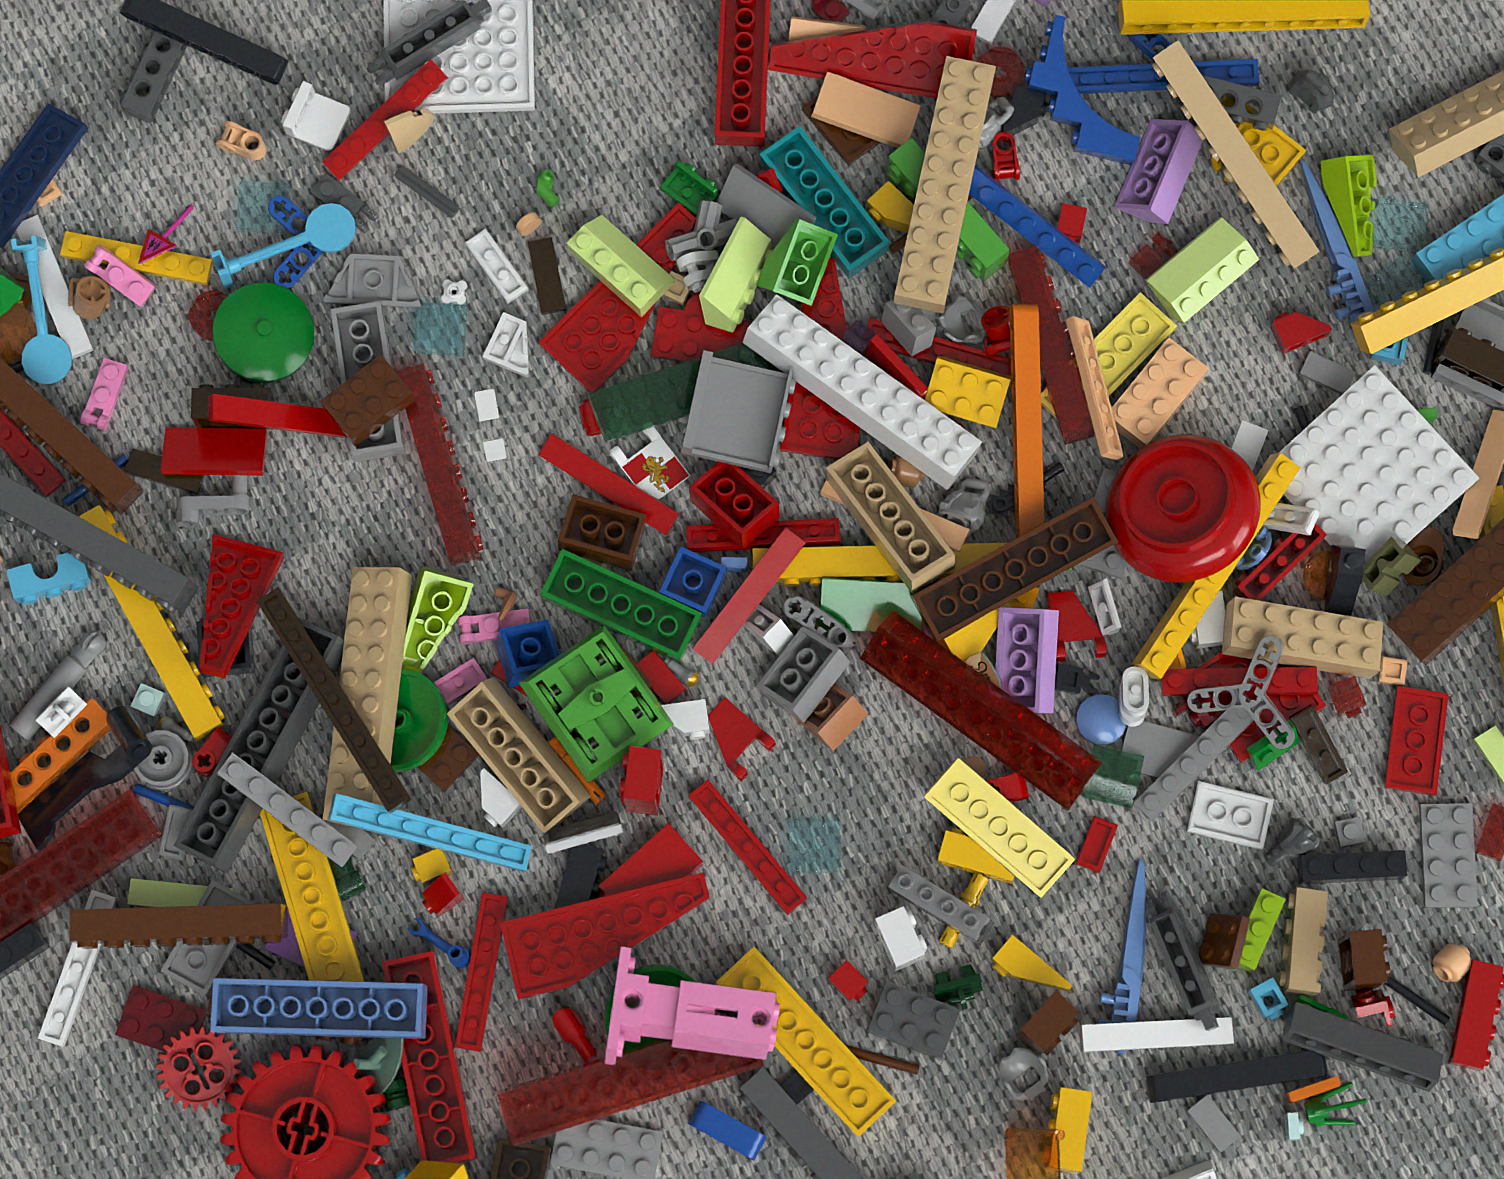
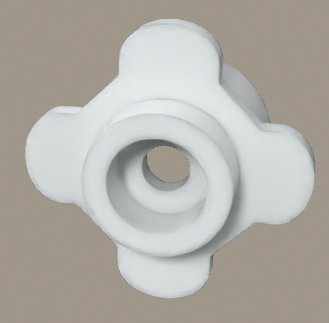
[441,279,467,305]

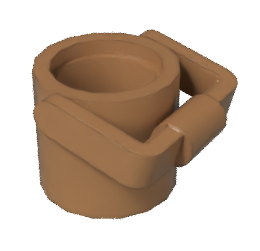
[68,276,110,319]

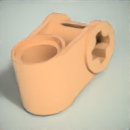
[216,121,267,160]

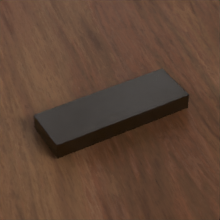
[528,237,566,315]
[125,448,205,495]
[1289,704,1348,785]

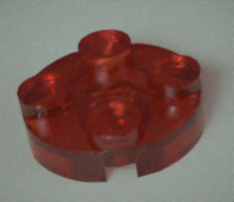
[977,47,1025,97]
[189,290,228,341]

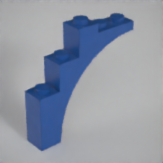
[1024,15,1140,165]

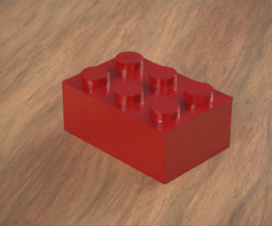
[689,462,780,549]

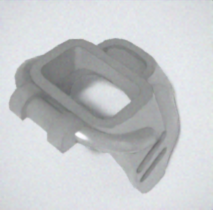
[940,296,987,343]
[999,1048,1048,1103]

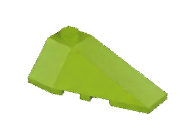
[1320,155,1377,257]
[402,565,473,674]

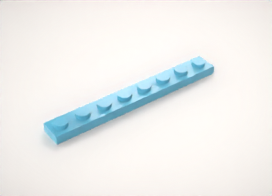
[328,793,532,872]

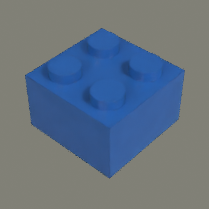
[659,546,727,619]
[495,620,559,688]

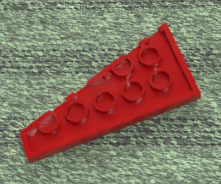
[199,534,284,679]

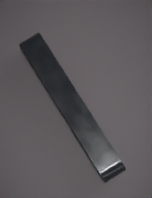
[120,0,289,85]
[1146,1051,1329,1103]

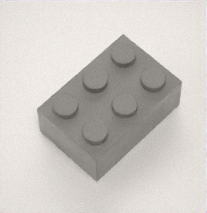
[756,626,850,723]

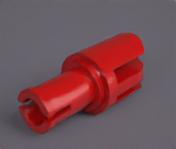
[552,1006,597,1062]

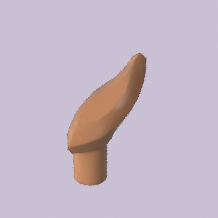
[495,587,517,622]

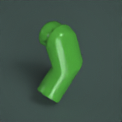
[536,169,560,208]

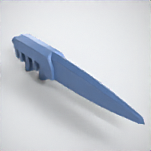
[1300,160,1374,325]
[1097,859,1146,1054]

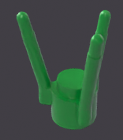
[1304,1082,1367,1127]

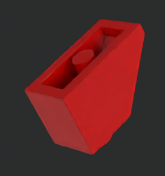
[1270,312,1332,355]
[422,872,464,917]

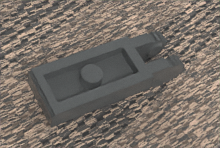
[310,173,379,233]

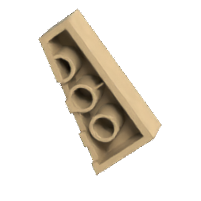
[1278,887,1328,997]

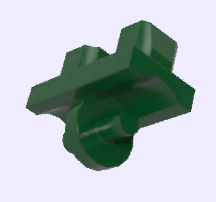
[934,964,983,1010]

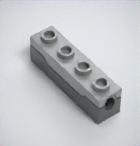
[888,865,994,946]

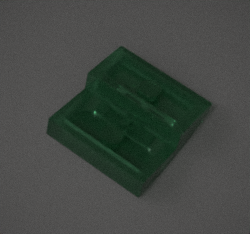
[1082,745,1144,809]

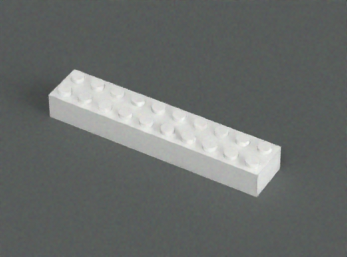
[742,294,982,490]

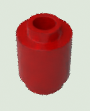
[579,398,608,436]

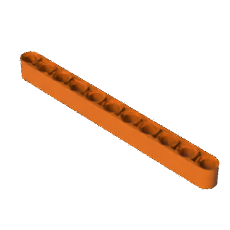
[1010,304,1044,538]

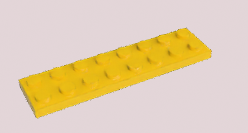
[260,792,365,982]
[716,947,897,1137]

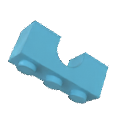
[6,553,93,605]

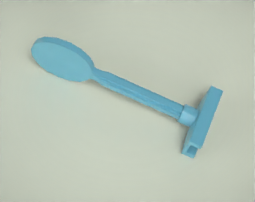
[211,203,356,289]
[11,235,72,384]

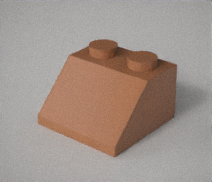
[792,683,868,751]

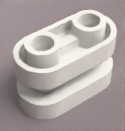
[676,250,719,292]
[1118,667,1149,727]

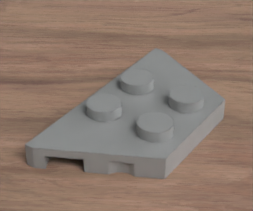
[323,253,421,309]

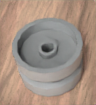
[134,730,193,791]

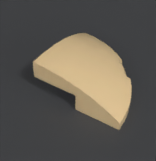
[384,109,435,154]

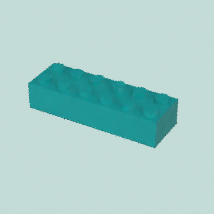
[759,126,890,279]

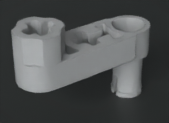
[176,475,250,528]
[784,596,858,648]

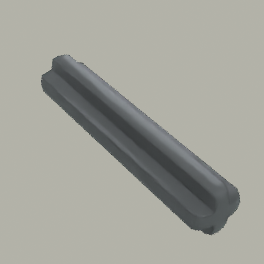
[395,166,460,218]

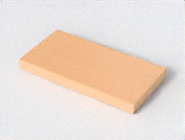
[811,72,921,148]

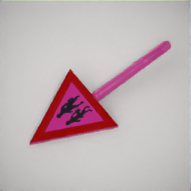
[138,205,194,264]

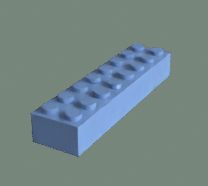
[210,978,428,1039]

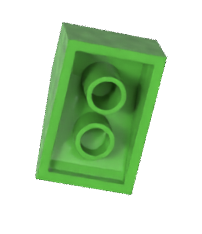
[757,218,838,306]

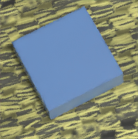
[721,557,747,572]

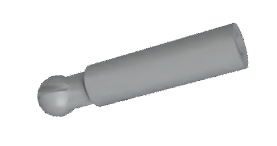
[9,631,106,741]

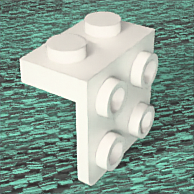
[281,81,351,151]

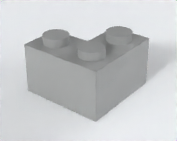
[881,299,937,356]

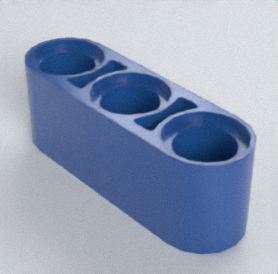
[688,1100,767,1161]

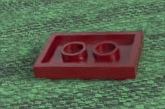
[115,985,208,1060]

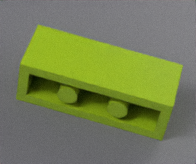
[1239,888,1286,973]

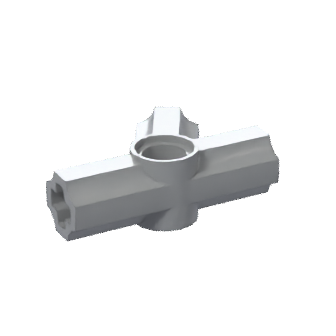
[665,200,737,261]

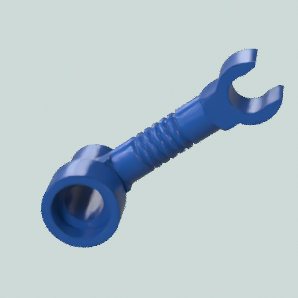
[408,918,471,969]

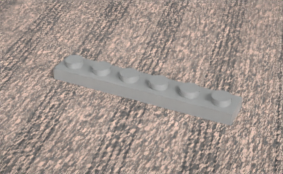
[1134,698,1262,822]
[216,752,358,867]

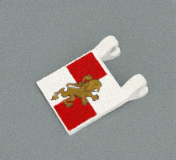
[610,422,691,500]

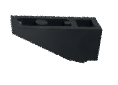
[1324,545,1366,616]

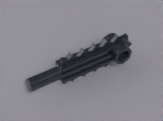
[986,462,1065,520]

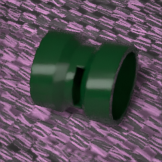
[383,1079,410,1111]

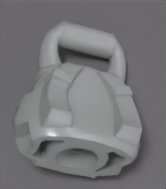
[979,97,1014,149]
[938,477,990,533]

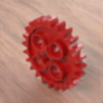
[155,1025,242,1111]

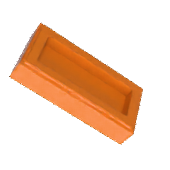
[1285,1076,1341,1103]

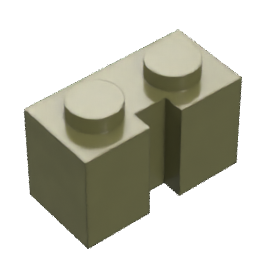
[1362,537,1421,597]

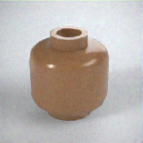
[887,454,925,488]

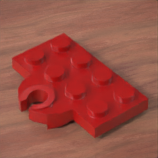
[651,291,754,366]

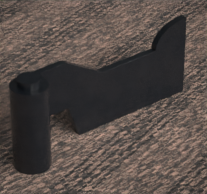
[18,706,152,852]

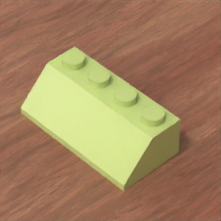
[566,215,676,317]
[699,217,773,333]
[1145,217,1259,323]

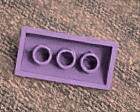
[1114,119,1203,224]
[993,607,1059,713]

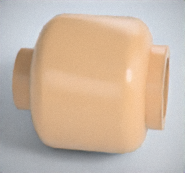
[1433,943,1472,982]

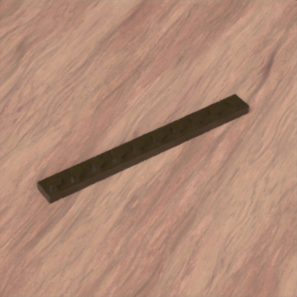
[257,587,412,814]

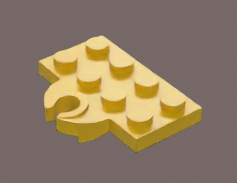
[1197,97,1307,187]

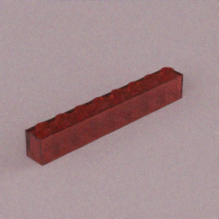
[1008,246,1094,445]
[395,363,484,566]

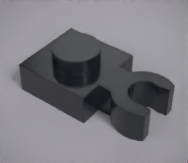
[1055,663,1100,695]

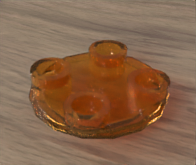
[1303,550,1331,601]

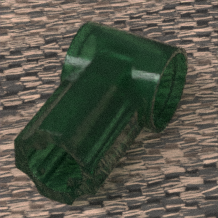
[328,858,367,901]

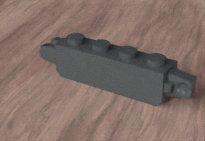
[366,0,492,86]
[1146,891,1220,1031]

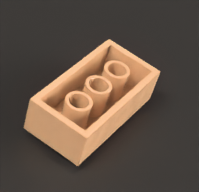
[1112,337,1209,449]

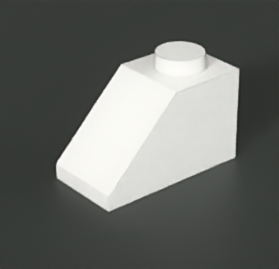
[1190,590,1225,649]
[743,605,794,656]
[661,699,710,740]
[480,768,522,828]

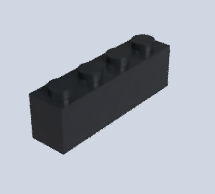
[554,844,607,909]
[1297,850,1407,885]
[0,923,50,980]

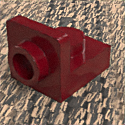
[812,0,850,22]
[1173,697,1214,730]

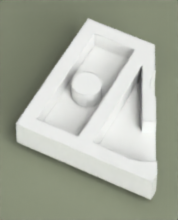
[483,312,529,378]

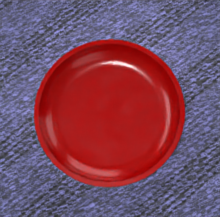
[1106,434,1261,582]

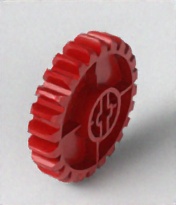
[220,1044,392,1179]

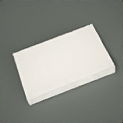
[1186,781,1274,850]

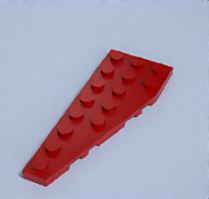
[769,21,977,99]
[538,202,696,395]
[780,258,860,460]
[500,872,710,1000]

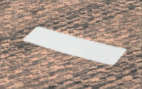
[474,389,506,462]

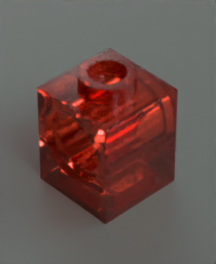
[1328,676,1367,719]

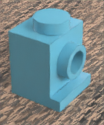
[1370,336,1409,366]
[1247,977,1288,1020]

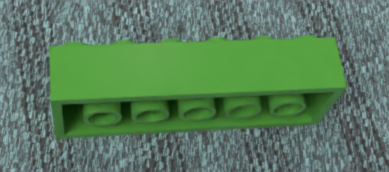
[887,138,1010,282]

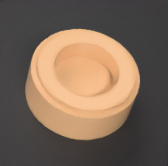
[516,212,542,236]

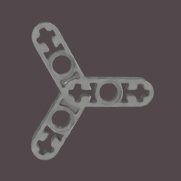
[1187,635,1295,749]

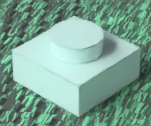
[130,683,166,717]
[1284,1113,1304,1141]

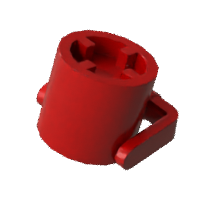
[981,305,1010,355]

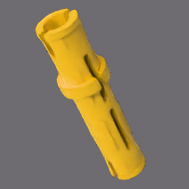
[938,872,989,949]

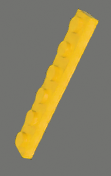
[60,231,213,286]

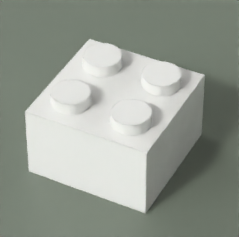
[874,906,927,971]

